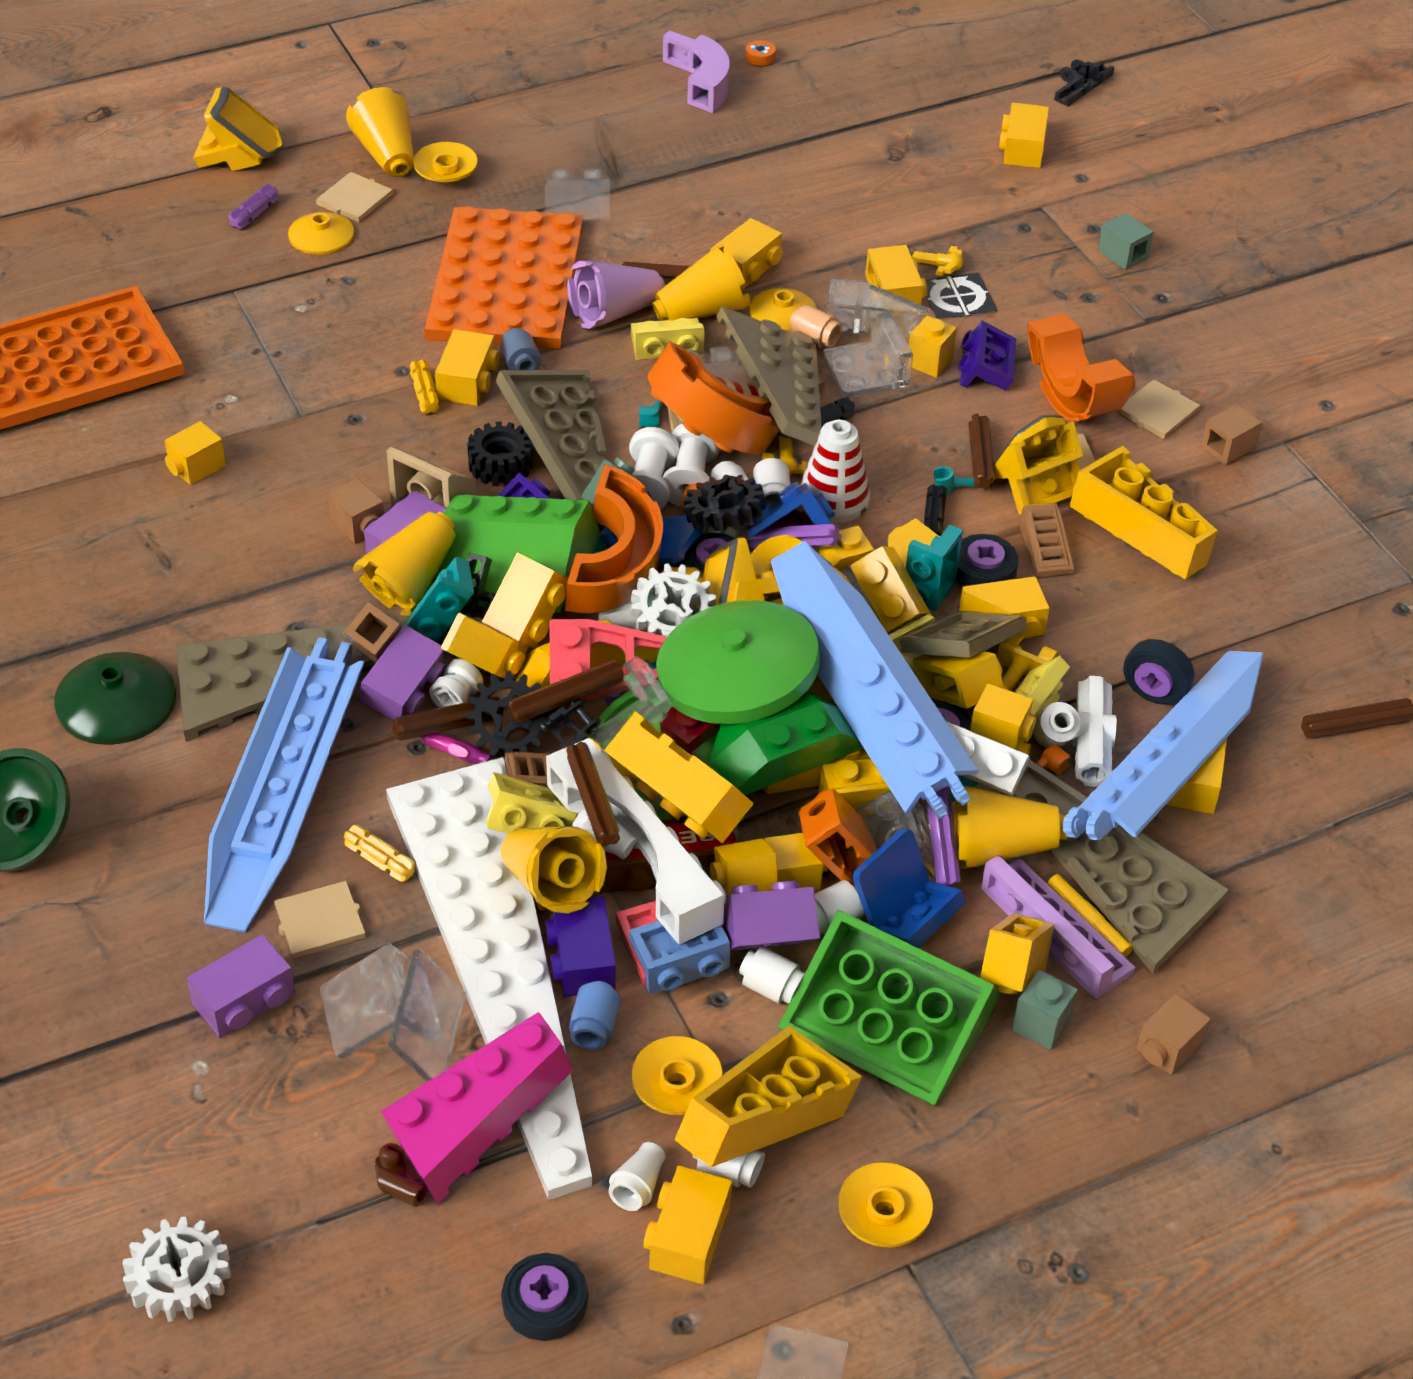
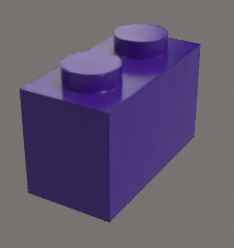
[546,896,616,997]

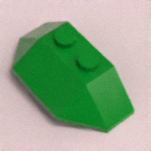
[707,690,864,795]

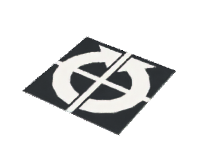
[925,273,997,319]

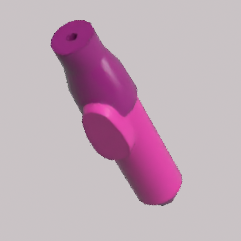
[421,733,493,764]

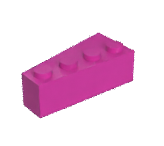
[381,1012,573,1204]

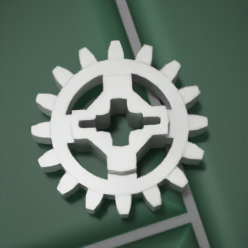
[630,563,716,637]
[122,1217,231,1322]

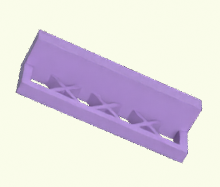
[981,855,1135,999]

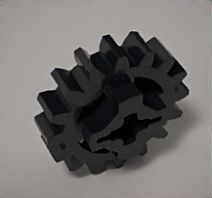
[683,474,766,533]
[465,671,552,757]

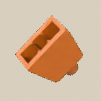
[799,789,878,885]

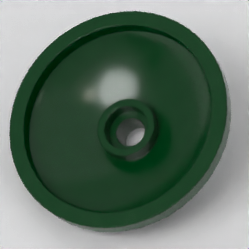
[54,652,176,745]
[0,748,70,872]

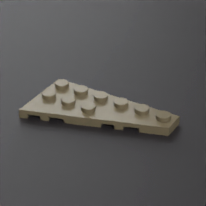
[716,306,822,446]
[496,370,606,531]
[176,616,409,742]
[1003,759,1229,974]

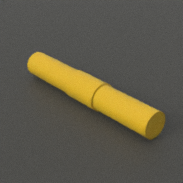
[1047,874,1133,958]

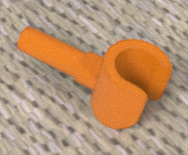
[1035,745,1070,776]

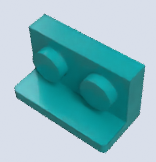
[906,524,963,611]
[403,556,474,643]

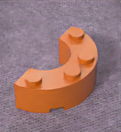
[1028,313,1135,422]
[647,341,780,454]
[565,464,663,614]

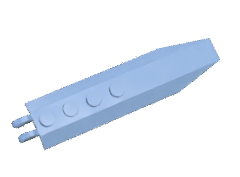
[771,541,979,819]
[204,637,364,933]
[1063,651,1264,840]

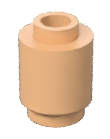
[790,304,843,349]

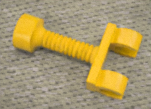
[997,634,1059,691]

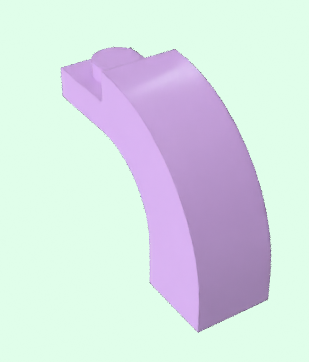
[663,30,730,113]

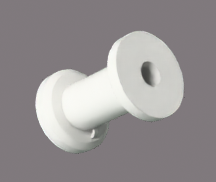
[662,424,720,507]
[629,427,680,510]

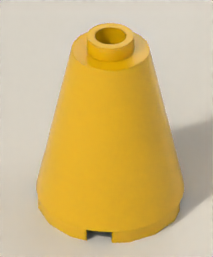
[346,87,414,176]
[652,245,750,321]
[353,511,456,616]
[954,786,1067,869]
[501,826,607,914]

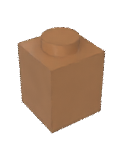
[1201,403,1262,465]
[327,478,384,544]
[344,602,401,663]
[1136,993,1211,1076]

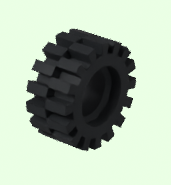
[467,421,533,486]

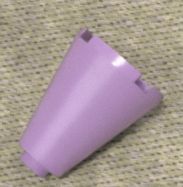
[567,260,665,329]

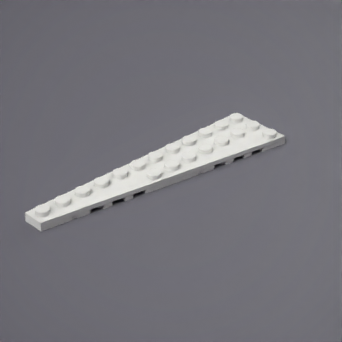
[386,757,592,1200]

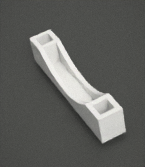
[546,738,726,945]

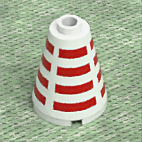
[799,420,870,523]

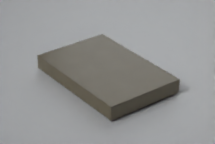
[900,611,1026,658]

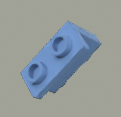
[629,920,730,994]

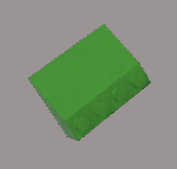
[426,494,601,612]
[778,910,1001,1107]

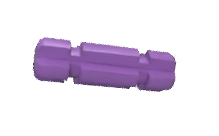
[228,184,279,230]

